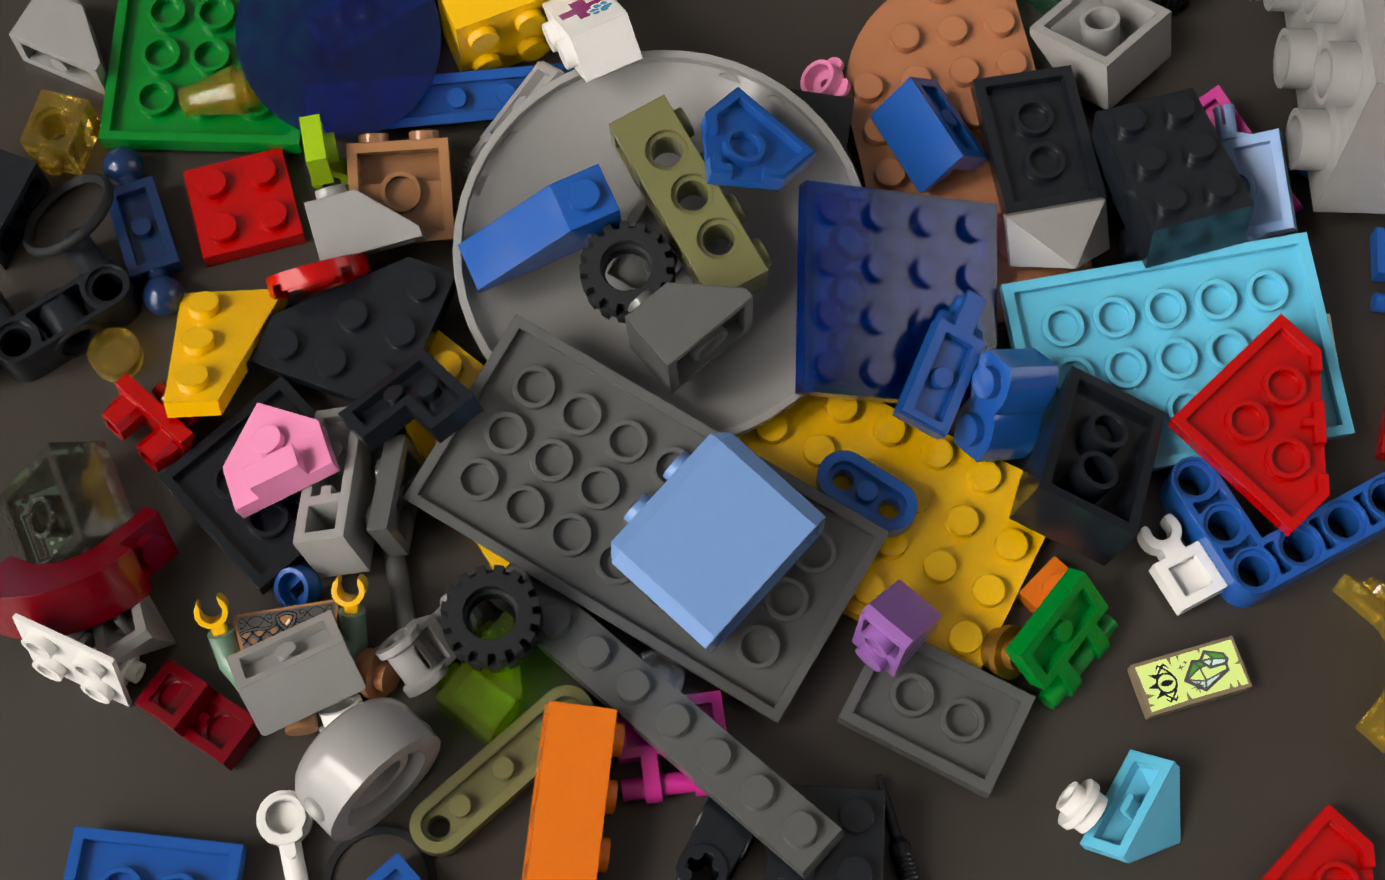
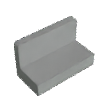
[226,609,366,736]

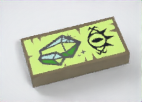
[1127,635,1252,721]

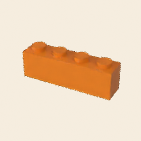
[522,701,625,880]

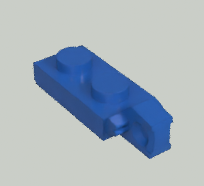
[892,290,987,440]

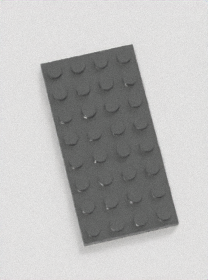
[403,314,890,723]

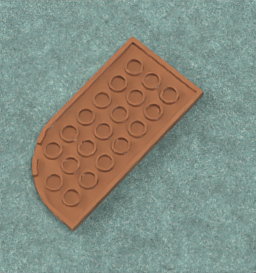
[845,0,1093,347]

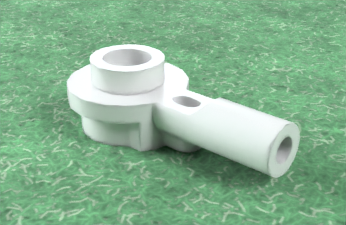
[256,790,313,880]

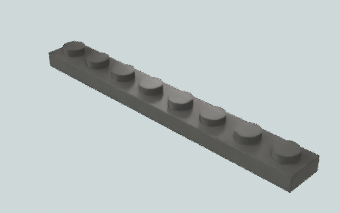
[485,564,844,879]

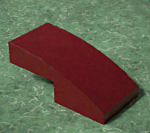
[134,658,260,771]

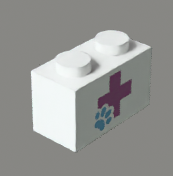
[541,0,643,83]

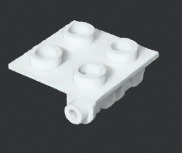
[12,613,146,707]

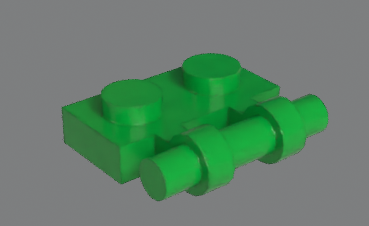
[1005,568,1118,710]

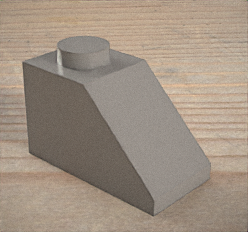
[9,0,108,95]
[304,184,427,261]

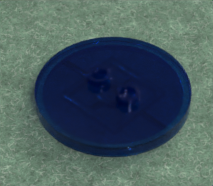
[235,0,441,139]

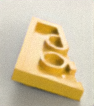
[163,289,288,418]

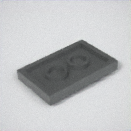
[837,642,1036,799]

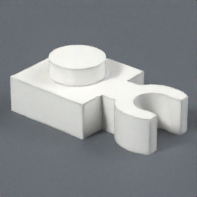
[1137,513,1228,616]

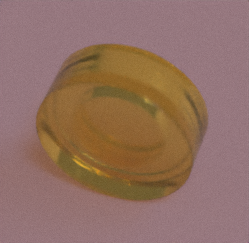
[87,327,144,382]

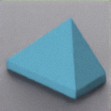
[1080,749,1181,864]

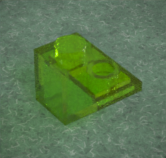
[435,611,526,745]

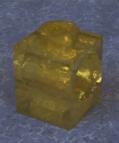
[20,89,101,175]

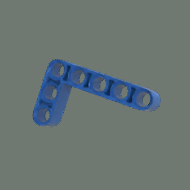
[1159,456,1385,608]

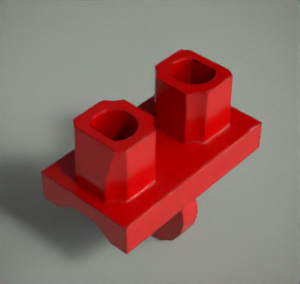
[101,373,200,473]

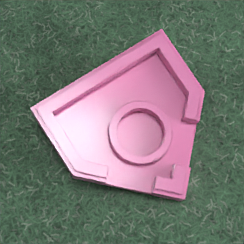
[223,402,340,518]

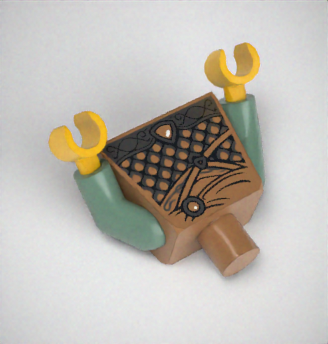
[194,573,369,736]

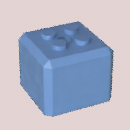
[611,432,826,654]

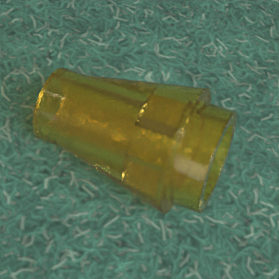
[178,65,259,117]

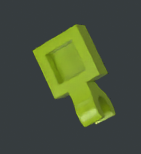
[299,114,348,190]

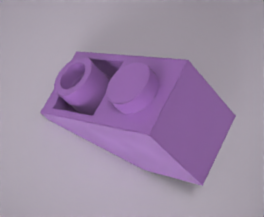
[852,579,942,677]

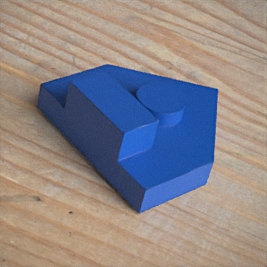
[701,87,817,190]

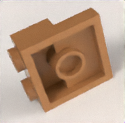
[346,130,455,244]

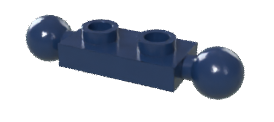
[103,146,185,316]

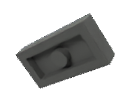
[365,435,426,556]

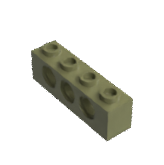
[609,95,772,295]

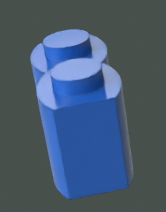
[954,348,1058,462]

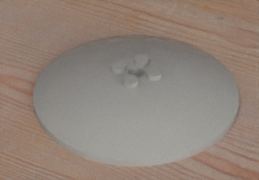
[453,50,871,437]

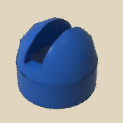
[274,565,323,607]

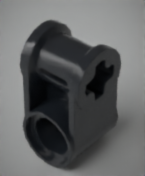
[676,797,756,880]

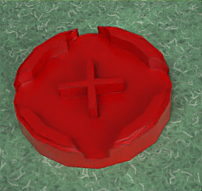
[265,253,371,300]

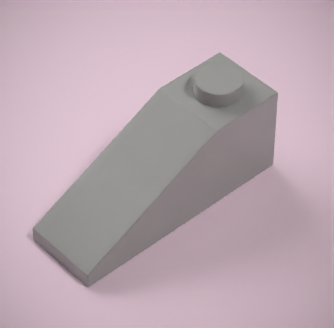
[292,406,375,578]

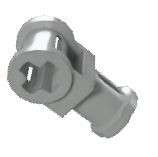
[375,593,482,698]

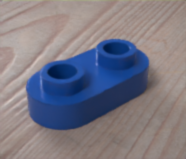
[816,451,918,537]

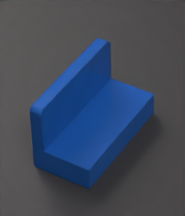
[871,76,988,193]

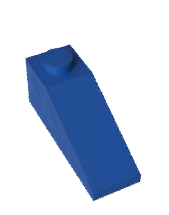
[458,164,622,294]

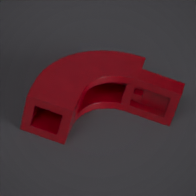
[0,507,179,640]

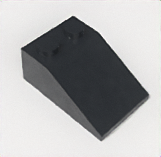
[1009,366,1166,566]

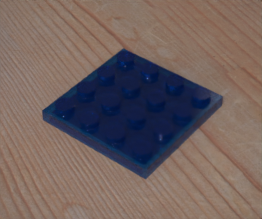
[795,180,997,409]

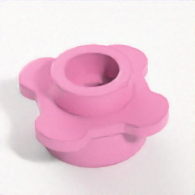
[800,57,851,97]

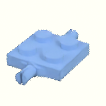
[1212,104,1298,242]

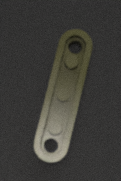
[409,685,594,857]

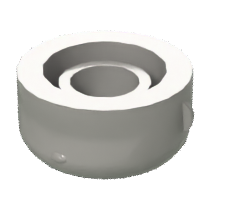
[295,697,441,842]

